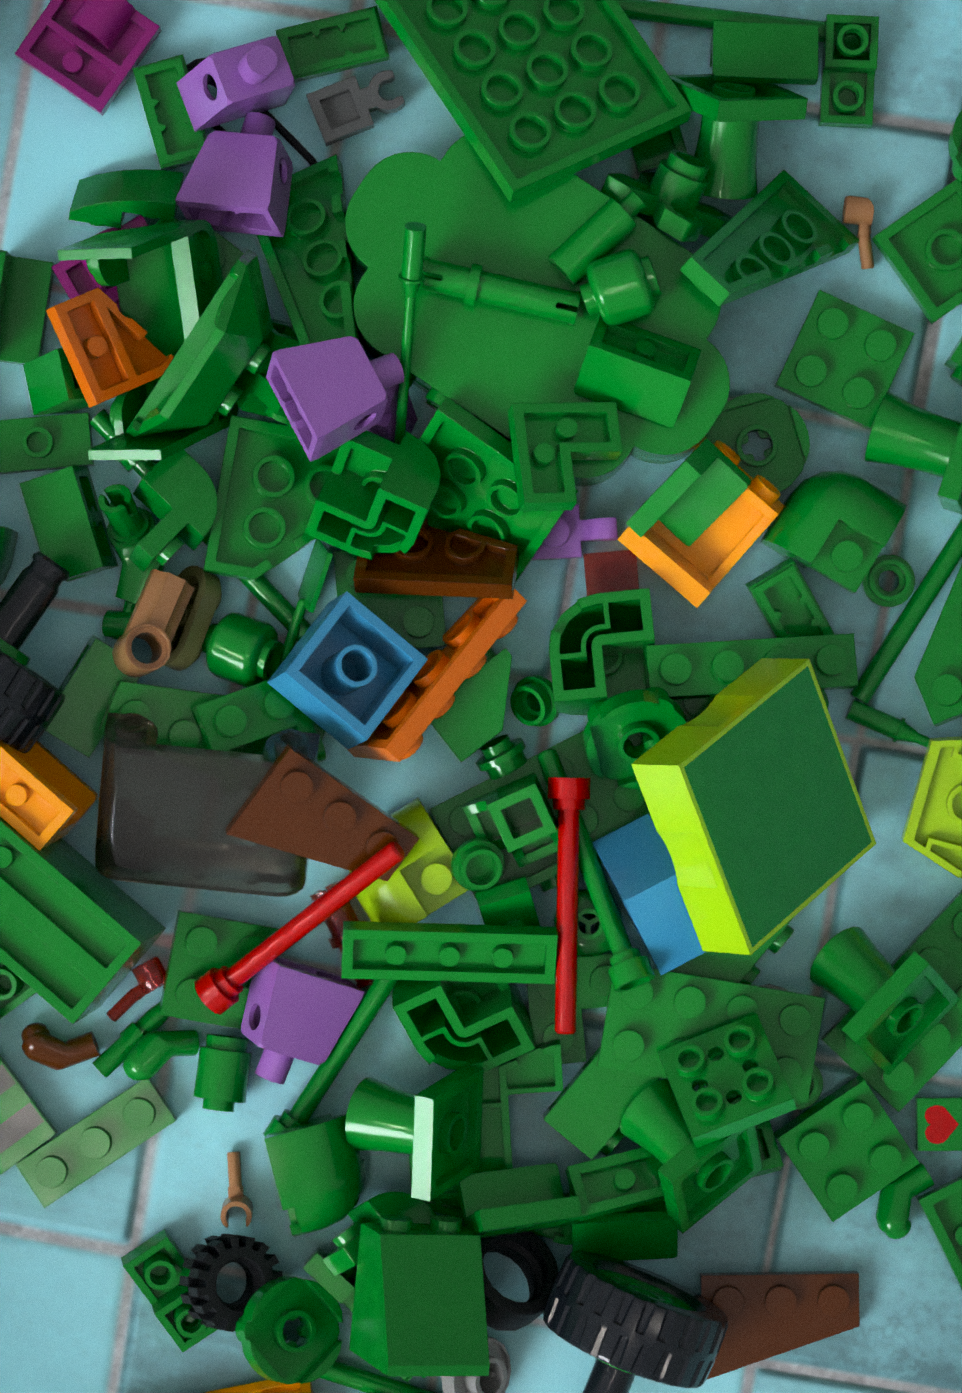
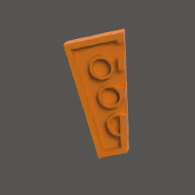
[347,589,527,762]

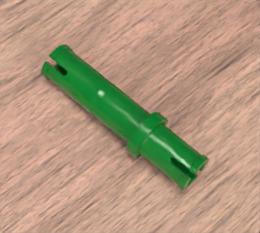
[419,255,581,326]

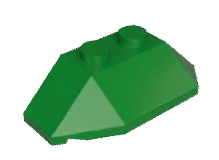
[126,249,273,437]

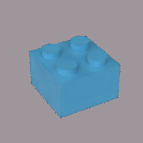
[267,591,428,749]
[592,814,706,975]

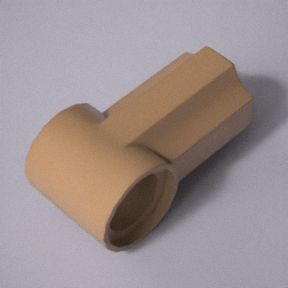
[112,569,195,677]

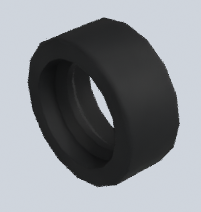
[481,1231,558,1331]

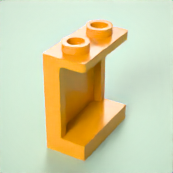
[617,438,785,608]
[0,740,98,851]

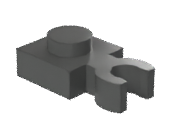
[306,70,405,146]

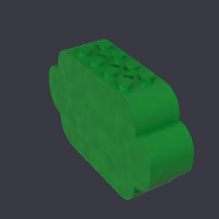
[345,135,730,487]

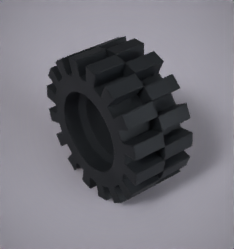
[179,1234,283,1332]

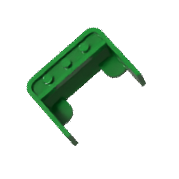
[57,220,239,460]

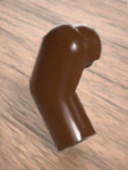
[21,1023,101,1070]

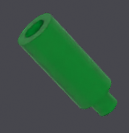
[548,191,646,285]

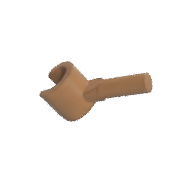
[842,196,874,269]
[220,1152,253,1228]

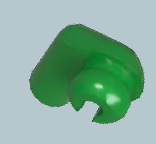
[123,1030,200,1081]
[875,1162,935,1239]

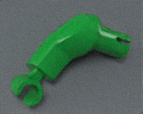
[98,484,165,639]

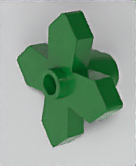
[601,149,733,242]

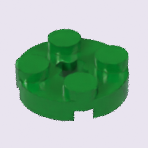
[705,393,810,493]
[583,686,687,789]
[235,1276,343,1384]

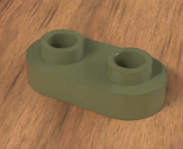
[164,566,222,671]

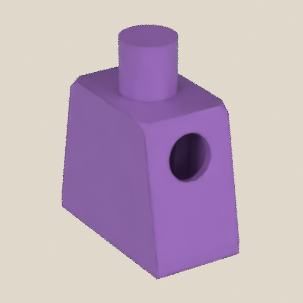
[176,36,295,132]
[175,112,293,237]
[266,336,404,462]
[241,956,365,1084]

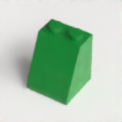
[349,1215,490,1377]

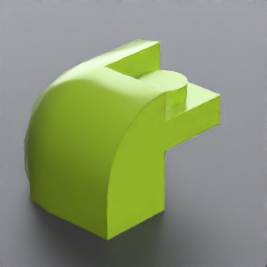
[349,797,468,923]

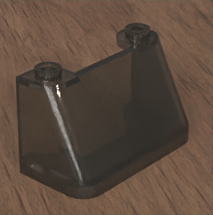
[95,712,320,897]

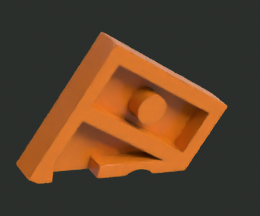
[46,288,174,408]

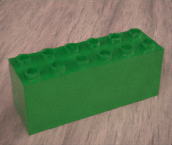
[0,817,166,1024]

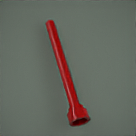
[548,777,591,1034]
[195,841,405,1015]

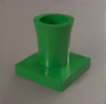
[669,74,808,200]
[865,391,962,514]
[810,927,960,1076]
[345,1065,484,1201]
[620,1079,762,1234]

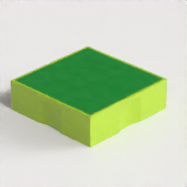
[631,658,876,955]

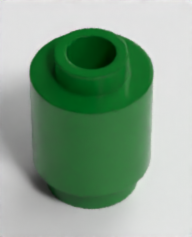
[193,1034,252,1112]

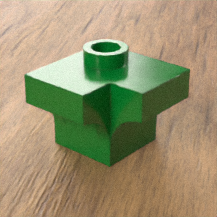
[462,772,558,868]

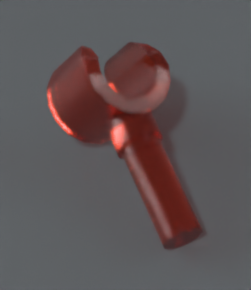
[107,957,166,1022]

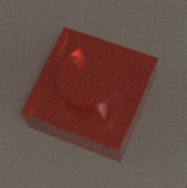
[583,550,639,596]

